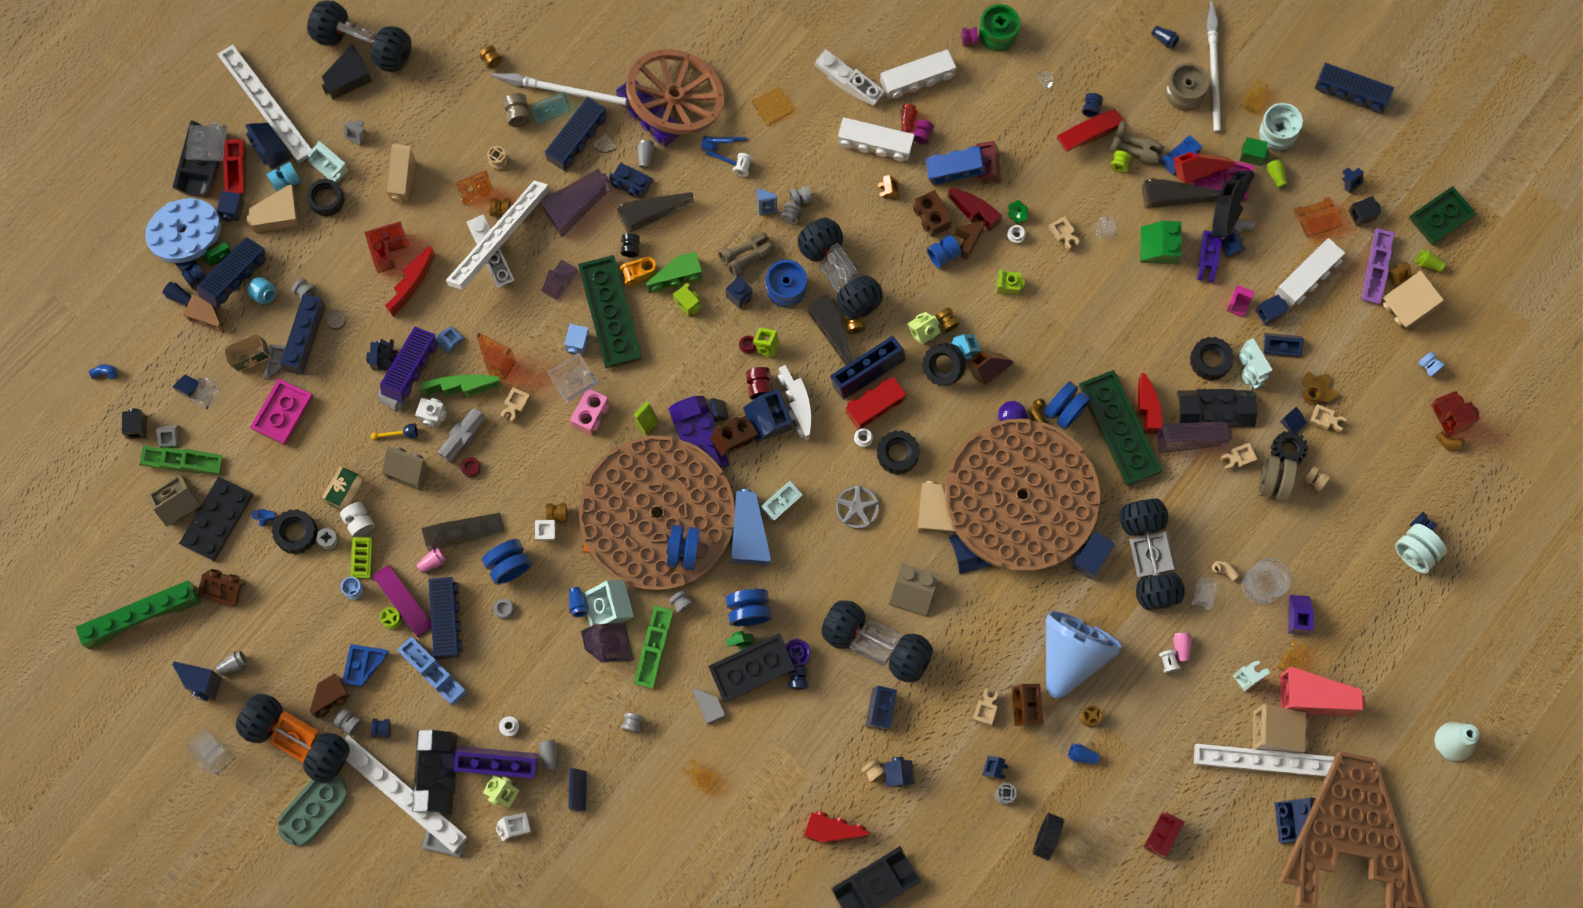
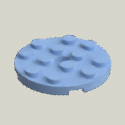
[145,198,221,263]

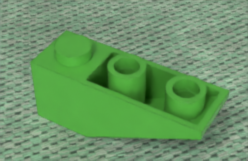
[646,251,702,292]

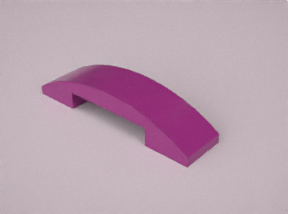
[373,565,432,637]

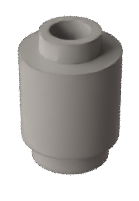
[377,389,407,411]

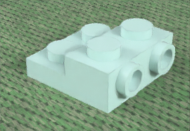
[1239,338,1272,390]

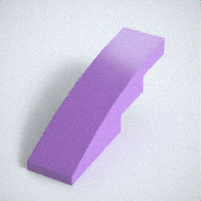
[1361,228,1395,304]

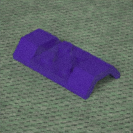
[668,396,730,467]

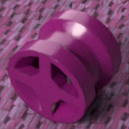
[962,27,978,46]

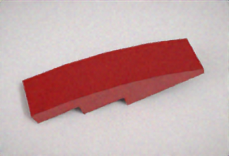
[1057,109,1125,152]
[385,246,435,317]

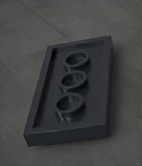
[179,476,254,562]
[709,633,796,703]

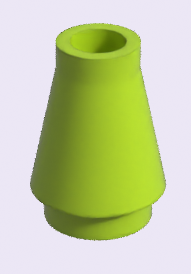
[1266,159,1288,188]
[1415,249,1446,272]

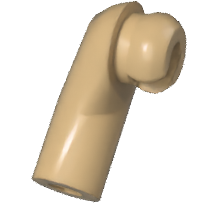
[1212,561,1240,581]

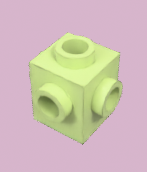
[907,312,941,345]
[483,775,520,808]

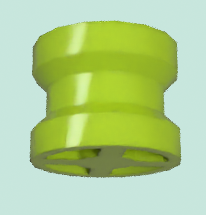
[1110,151,1132,173]
[380,607,402,630]

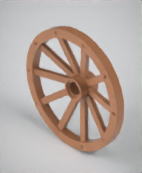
[626,49,724,134]

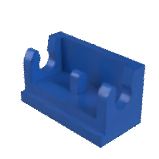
[1159,135,1203,175]

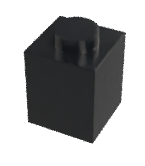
[1349,196,1381,227]
[122,408,147,439]

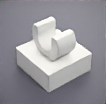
[535,520,555,541]

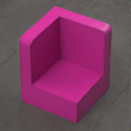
[1226,285,1255,317]

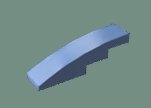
[397,636,467,707]

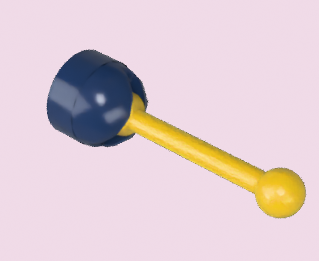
[371,423,418,440]

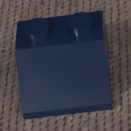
[172,661,222,702]

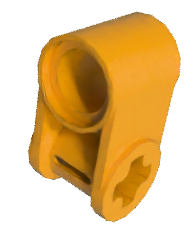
[620,257,657,286]

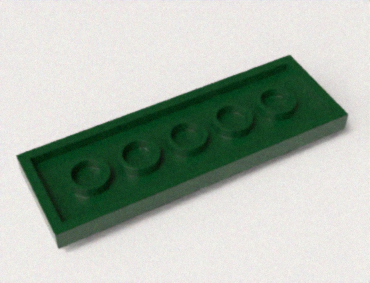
[578,255,642,369]
[1079,370,1162,487]

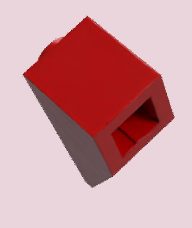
[1174,152,1236,184]
[804,811,869,844]

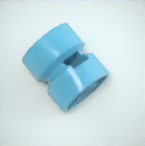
[266,162,302,192]

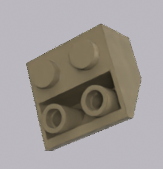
[382,446,430,491]

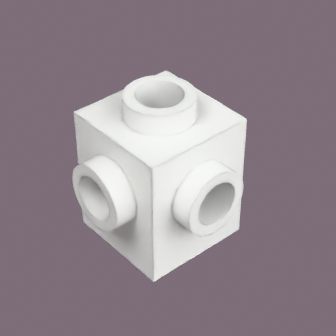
[415,398,447,427]

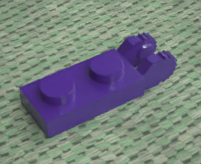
[1197,230,1222,283]

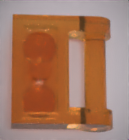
[456,171,493,206]
[1294,197,1342,238]

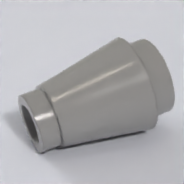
[637,140,655,168]
[216,651,248,676]
[538,740,558,770]

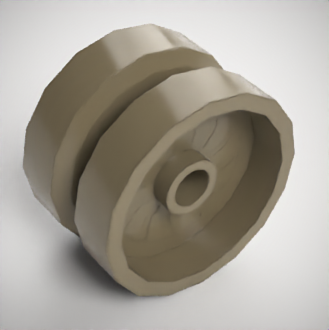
[1165,62,1210,110]
[1258,455,1297,502]

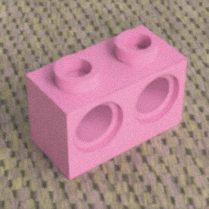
[570,388,610,436]

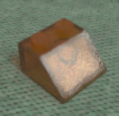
[477,333,516,381]

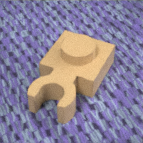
[1048,216,1079,251]
[501,387,530,423]
[1309,404,1346,432]
[1220,443,1257,470]
[972,688,998,726]

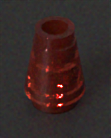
[900,104,918,132]

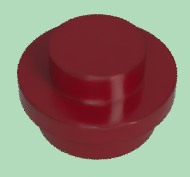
[739,335,757,354]

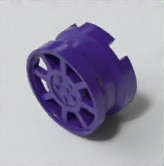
[786,638,811,667]

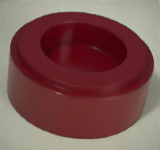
[461,457,481,478]

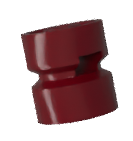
[746,367,773,400]

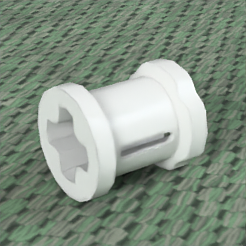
[733,153,753,177]
[1158,650,1181,674]

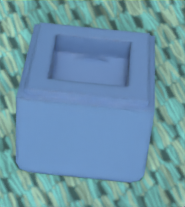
[436,327,464,354]

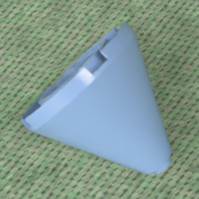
[1045,611,1122,699]

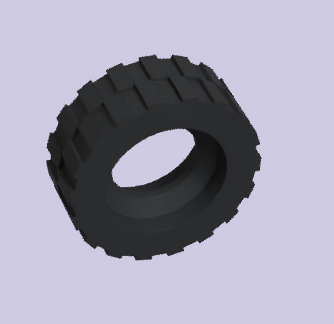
[1190,337,1234,381]
[922,343,967,386]
[877,430,920,475]
[272,509,318,554]
[1033,812,1064,861]

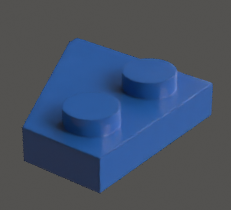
[342,644,389,687]

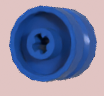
[766,260,807,307]
[1044,381,1091,430]
[666,524,700,571]
[481,539,532,585]
[726,589,772,627]

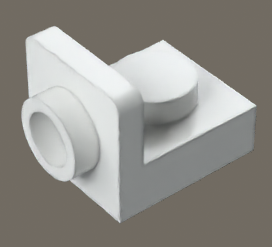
[496,812,531,841]

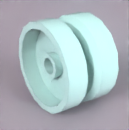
[1395,524,1447,574]

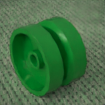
[978,4,1020,52]

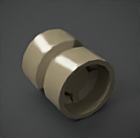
[503,93,531,127]

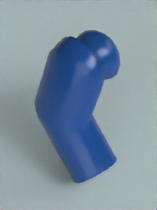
[88,364,118,379]

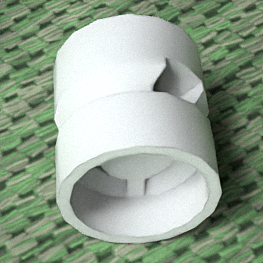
[340,502,375,537]

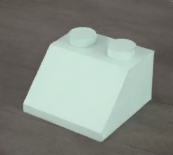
[583,580,634,631]

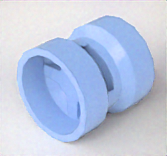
[1418,351,1445,377]
[341,577,364,600]

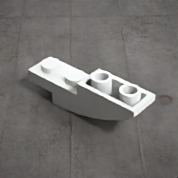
[814,49,884,106]
[466,214,515,288]
[777,365,811,442]

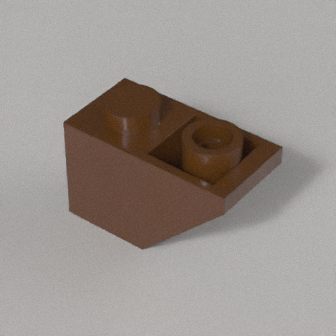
[967,351,1013,385]
[310,673,351,718]

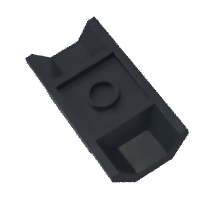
[172,120,227,197]
[1177,389,1257,428]
[412,730,457,815]
[831,846,922,908]

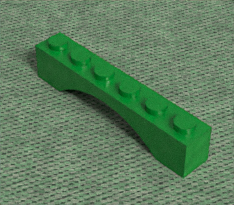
[75,580,201,649]

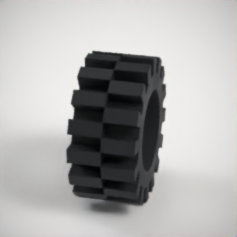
[1270,430,1308,465]

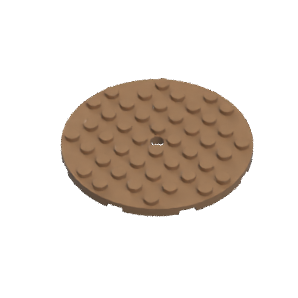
[945,419,1100,572]
[579,436,735,591]

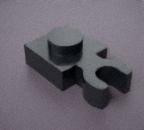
[377,339,398,370]

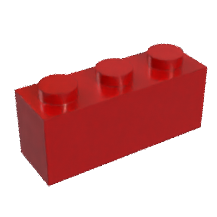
[846,377,906,430]

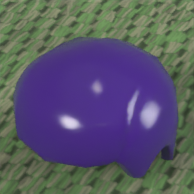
[998,401,1028,421]

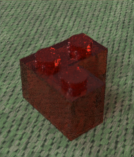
[364,221,409,273]
[1431,391,1480,437]

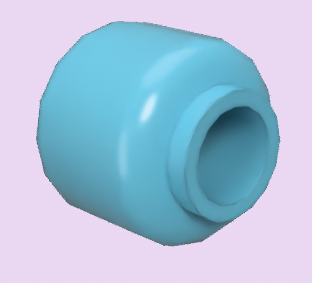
[247,277,276,304]

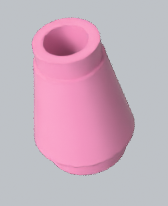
[417,547,447,573]
[1172,633,1192,661]

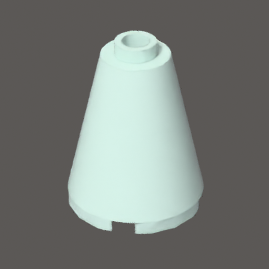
[1434,722,1479,762]

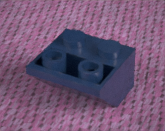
[245,123,290,170]
[743,389,792,442]
[1275,797,1316,843]

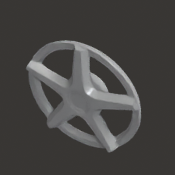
[836,486,879,528]

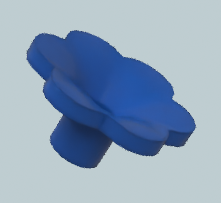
[251,509,276,526]

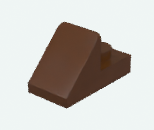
[956,221,985,260]

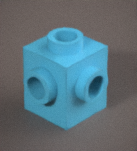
[950,334,982,363]

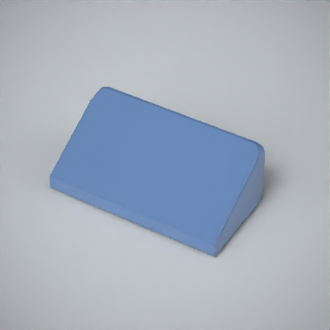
[756,188,777,215]

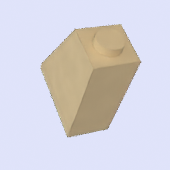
[387,144,416,203]
[247,185,299,233]
[917,481,956,536]

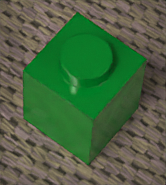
[1239,137,1270,166]

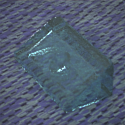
[530,92,570,124]

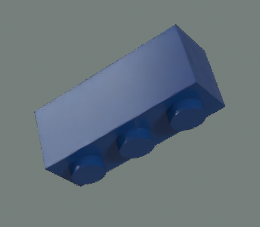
[926,146,987,186]

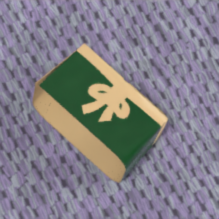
[224,334,271,372]
[322,466,363,511]

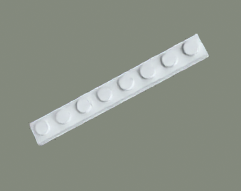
[217,44,311,164]
[446,181,550,290]
[344,736,468,853]
[1194,744,1335,777]

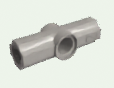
[437,408,487,463]

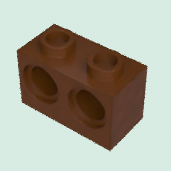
[913,190,952,237]
[710,416,758,456]
[1012,684,1043,726]

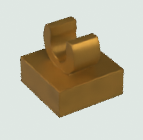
[878,175,901,199]
[1388,262,1412,287]

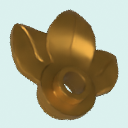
[1302,371,1338,404]

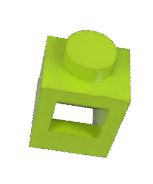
[996,269,1025,295]
[673,283,702,317]
[753,328,780,357]

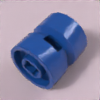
[927,235,962,269]

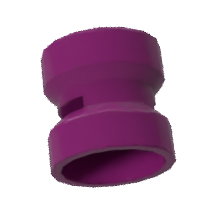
[913,120,934,145]

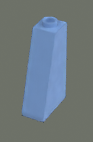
[731,489,771,566]

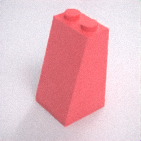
[1280,667,1365,716]

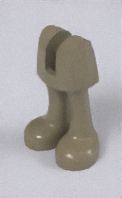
[1109,121,1164,164]
[718,232,775,279]

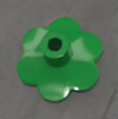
[1008,200,1028,223]

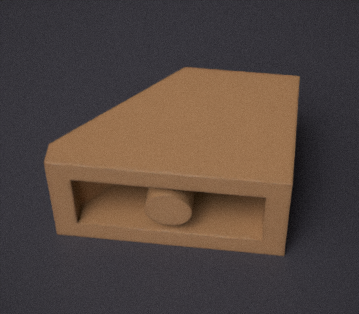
[183,294,224,333]

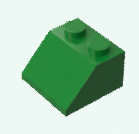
[1140,220,1181,264]

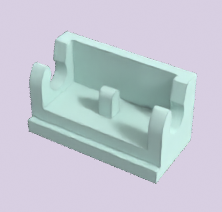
[307,141,349,183]
[759,481,802,520]
[1233,661,1270,692]

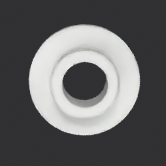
[1007,225,1026,243]
[854,428,873,447]
[499,716,519,737]

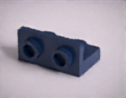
[609,162,653,199]

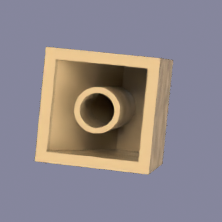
[1383,271,1446,329]
[1253,704,1309,754]

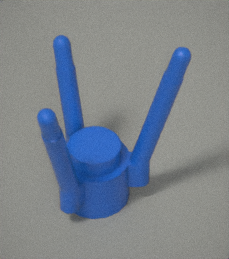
[702,136,747,166]

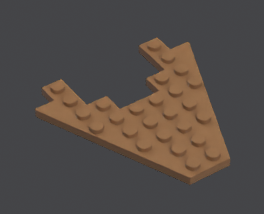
[1279,751,1424,908]

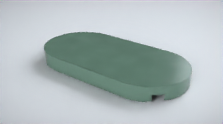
[278,776,347,846]

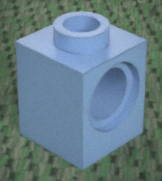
[564,324,590,356]

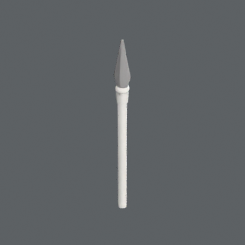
[1206,0,1221,133]
[492,73,628,106]

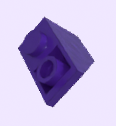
[1288,595,1314,635]

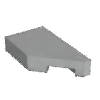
[263,344,286,379]
[693,689,725,724]

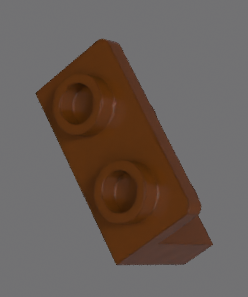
[197,569,246,607]

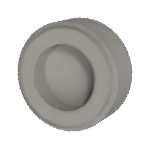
[494,599,514,619]

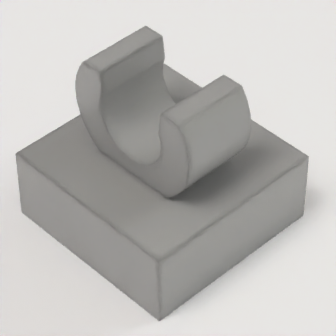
[344,120,364,145]

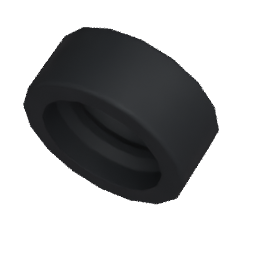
[307,179,345,216]

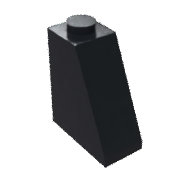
[321,44,372,100]

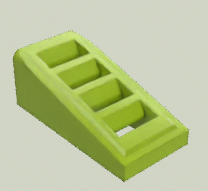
[634,402,659,435]
[350,537,374,579]

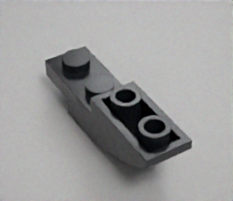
[1212,170,1255,238]

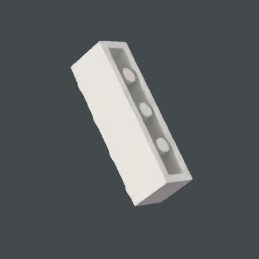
[880,49,956,99]
[837,117,914,161]
[1275,238,1345,308]

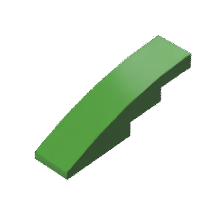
[420,375,502,397]
[139,445,222,474]
[634,605,674,688]

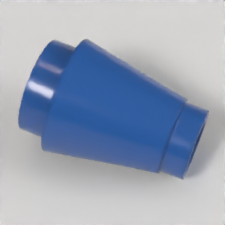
[569,587,589,618]
[1068,743,1099,765]

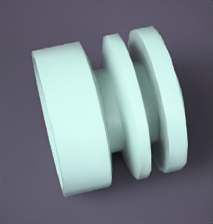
[1259,103,1303,151]

